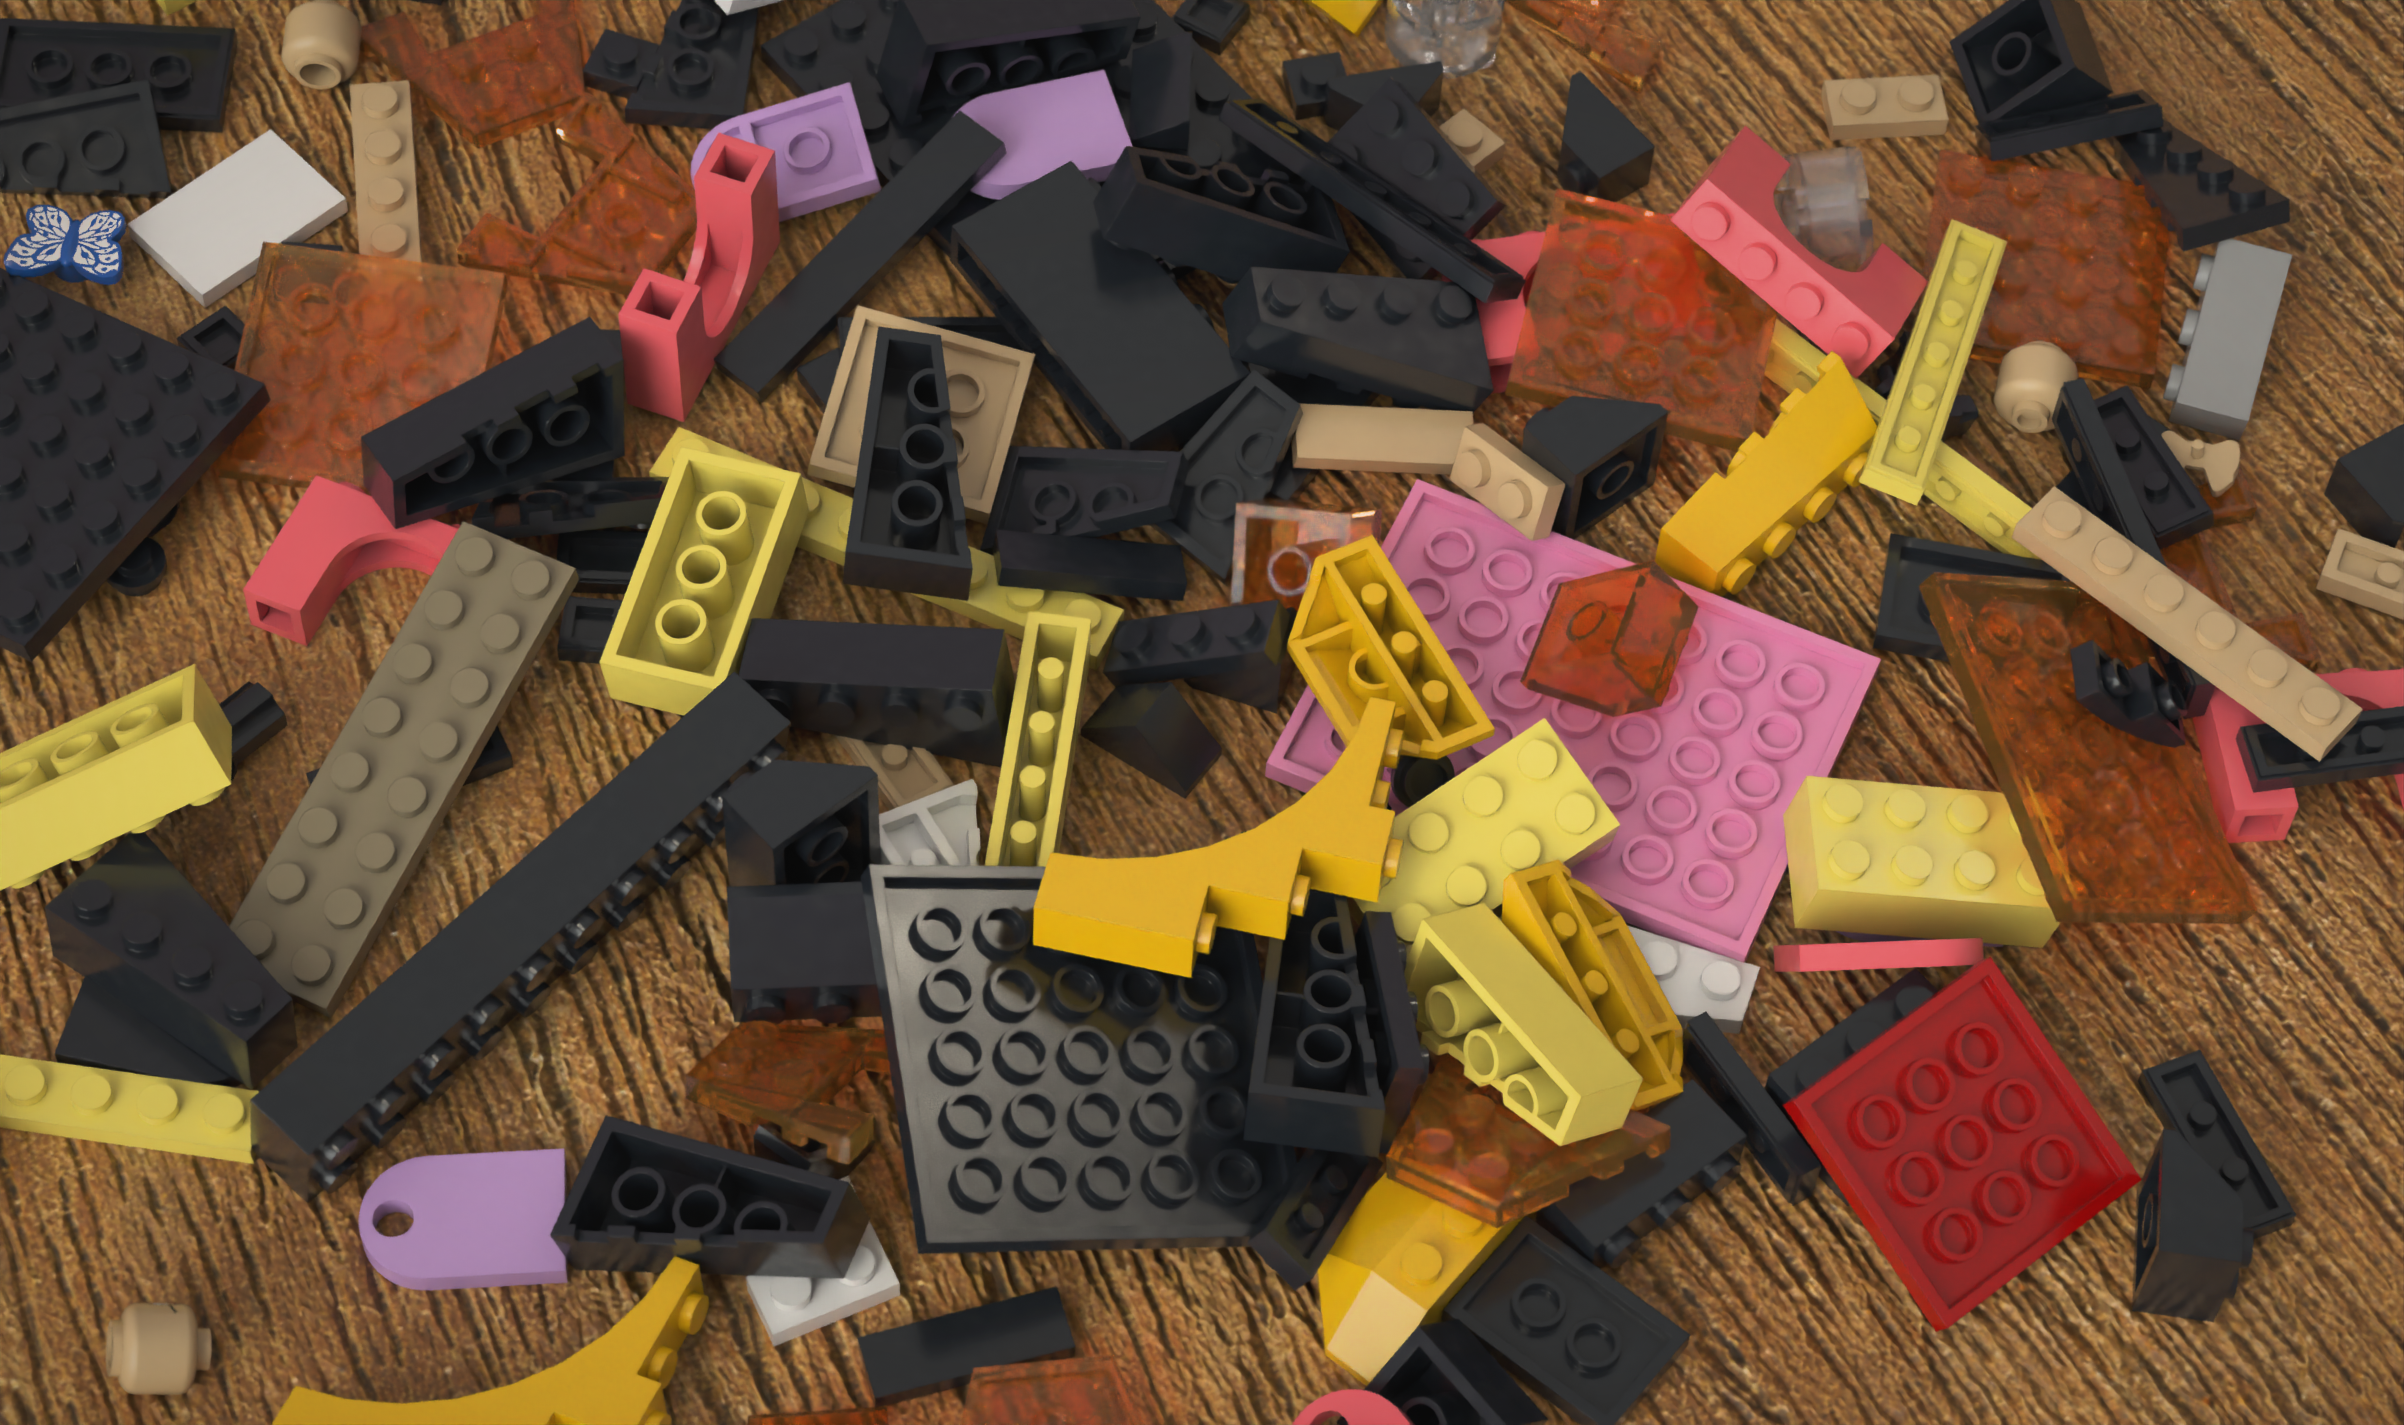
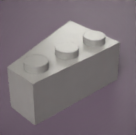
[2163,238,2292,440]

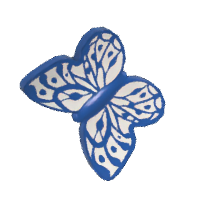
[3,205,126,285]

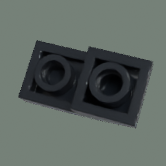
[2070,640,2187,748]

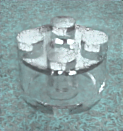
[1384,0,1505,78]
[1774,146,1873,268]

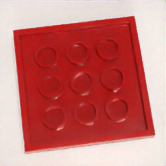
[1783,957,2142,1332]

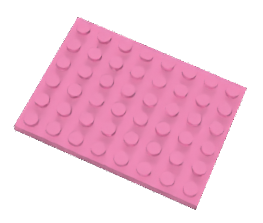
[1265,479,1881,963]

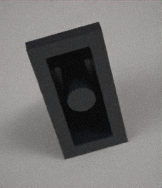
[1557,71,1655,215]

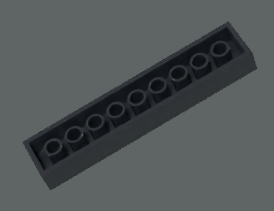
[250,671,791,1203]

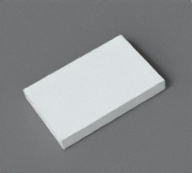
[127,129,348,308]

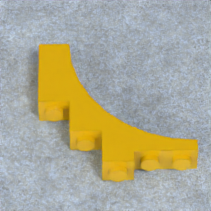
[1033,697,1404,978]
[271,1256,709,1425]

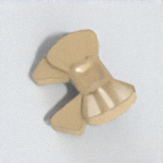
[2161,430,2240,497]

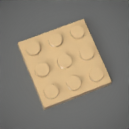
[807,305,1035,524]

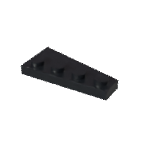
[2114,120,2290,252]

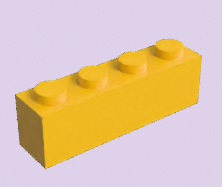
[1654,351,1877,597]

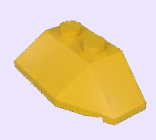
[1287,535,1495,760]
[1502,860,1683,1113]
[1317,1156,1540,1386]

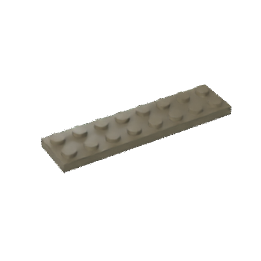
[229,521,579,1018]

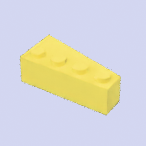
[1404,903,1643,1146]

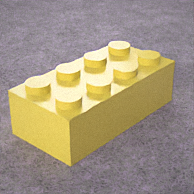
[599,446,809,716]
[0,664,232,890]
[1346,718,1620,961]
[1783,776,2070,948]

